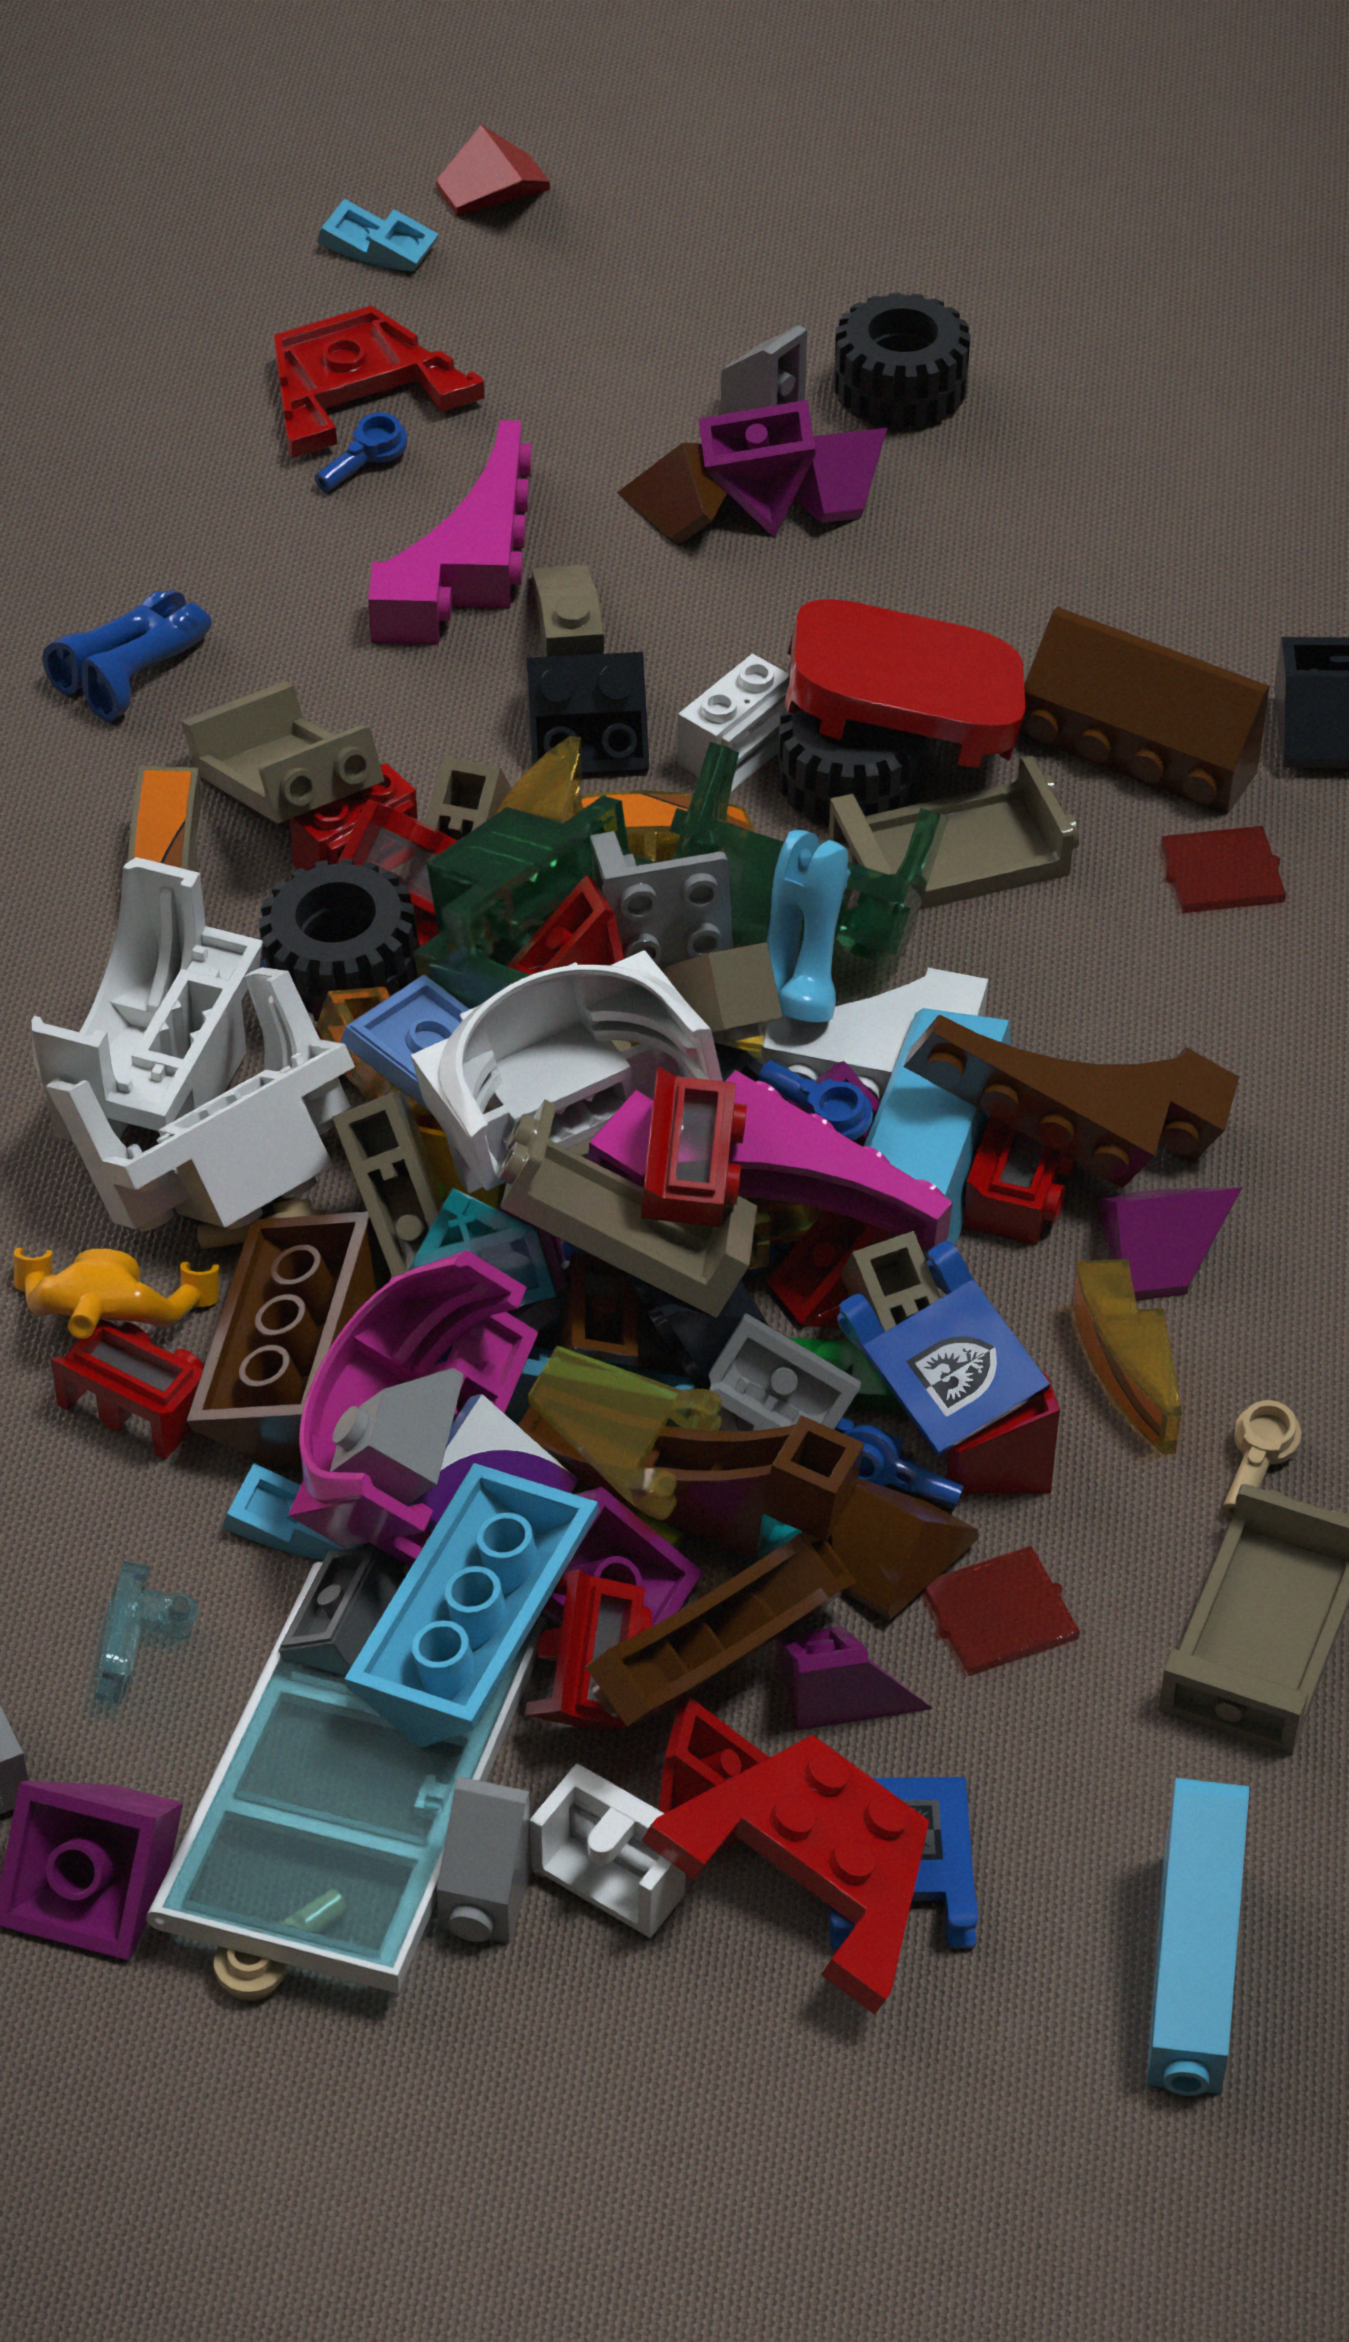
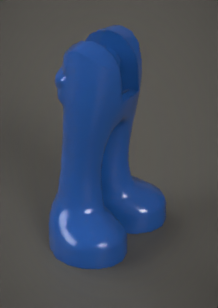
[42,590,212,722]

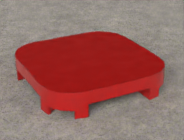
[784,599,1025,768]

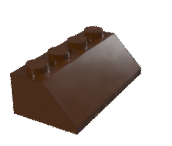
[1019,607,1270,814]
[187,1211,391,1469]

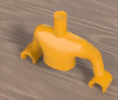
[13,1247,219,1339]

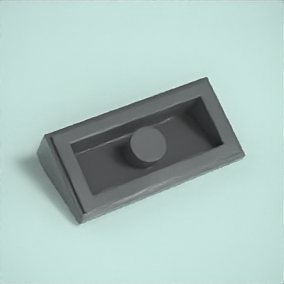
[278,1544,406,1676]

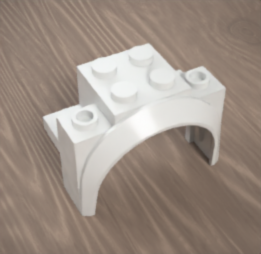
[31,857,265,1142]
[411,950,723,1194]
[45,967,355,1231]

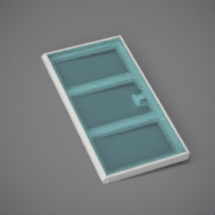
[146,1562,547,1993]

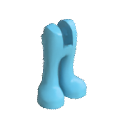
[766,830,851,1022]

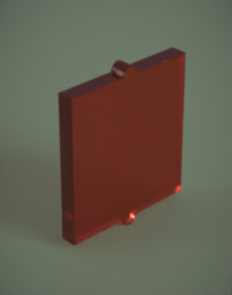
[1161,826,1286,913]
[922,1546,1080,1676]

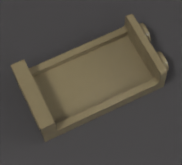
[181,681,384,824]
[829,756,1079,921]
[498,1099,757,1318]
[1158,1484,1349,1755]

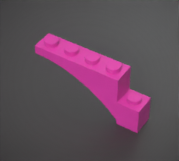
[368,420,532,644]
[589,1070,953,1252]

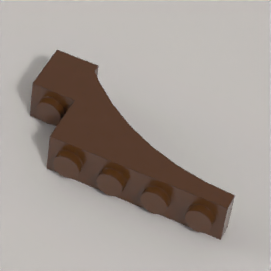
[903,1014,1239,1188]
[518,1387,865,1561]
[585,1532,857,1727]

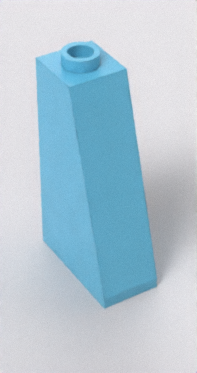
[1146,1778,1249,2096]

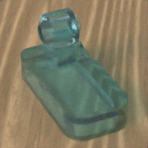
[93,1560,199,1705]

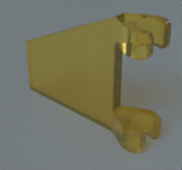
[528,1346,722,1520]

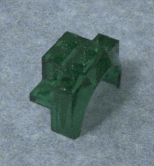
[669,742,949,964]
[413,795,657,1009]

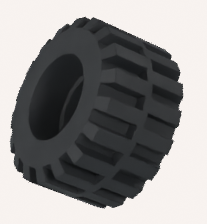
[834,293,971,429]
[778,708,926,826]
[259,859,421,1024]

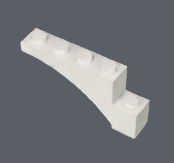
[712,968,989,1103]

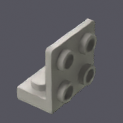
[590,831,733,968]

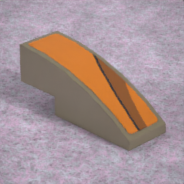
[127,766,202,872]

